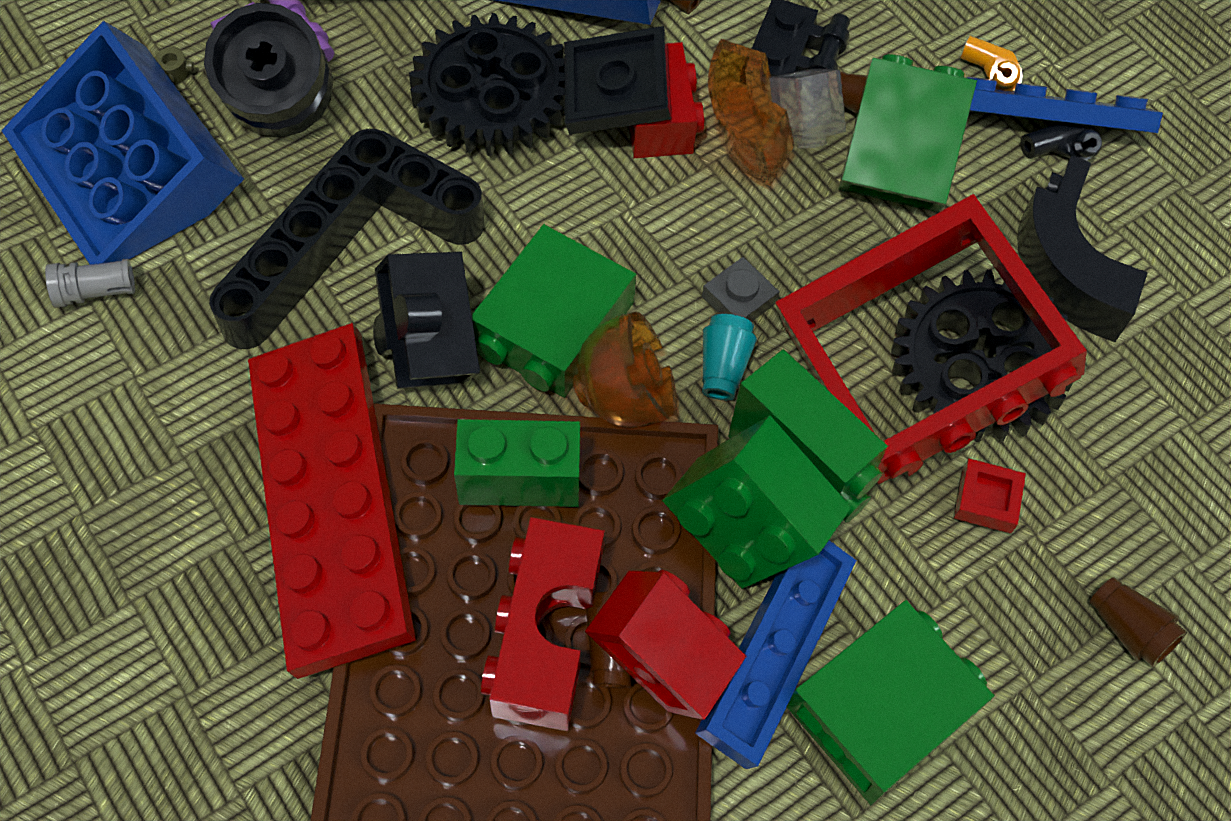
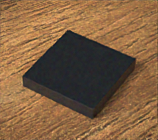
[564,26,671,135]

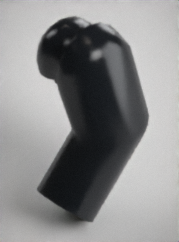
[1020,122,1103,161]

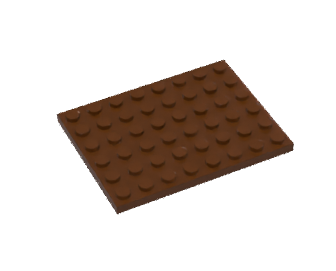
[310,403,718,821]

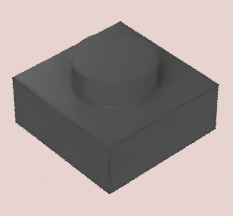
[702,257,780,322]

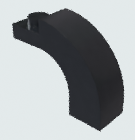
[1017,156,1148,342]

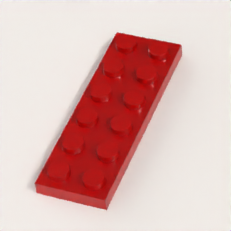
[248,323,416,679]

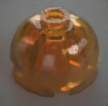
[573,311,677,429]

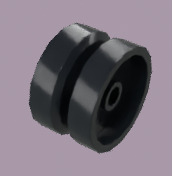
[204,3,333,138]

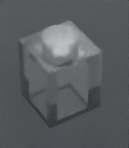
[769,69,846,148]

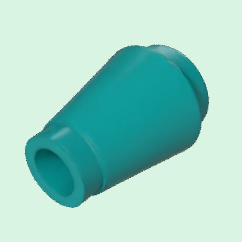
[702,314,757,401]

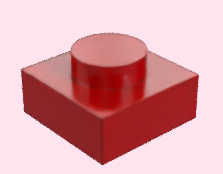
[954,458,1026,534]

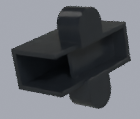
[373,252,480,389]

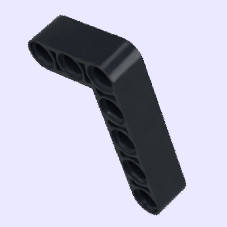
[209,129,484,349]

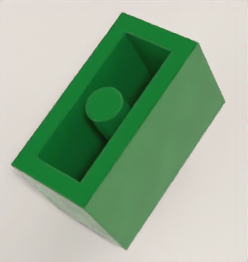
[454,419,580,507]

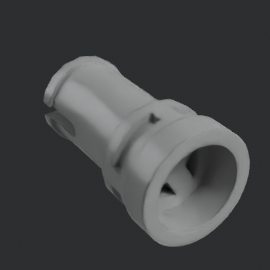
[45,259,135,308]

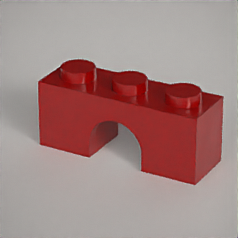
[481,517,605,731]

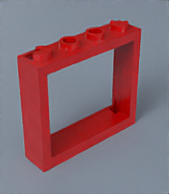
[775,194,1087,484]

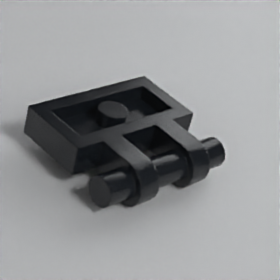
[742,0,850,97]

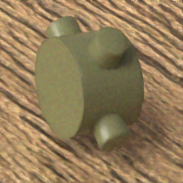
[154,46,194,84]

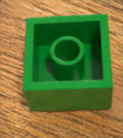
[662,415,851,589]

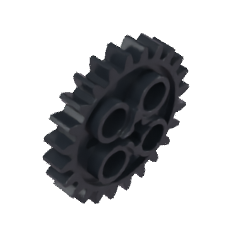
[409,13,565,156]
[891,269,1076,442]

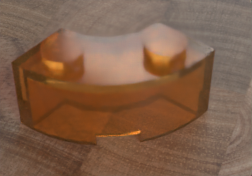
[708,39,795,186]

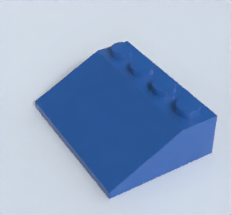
[1,20,244,265]

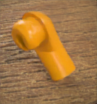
[960,36,1023,91]

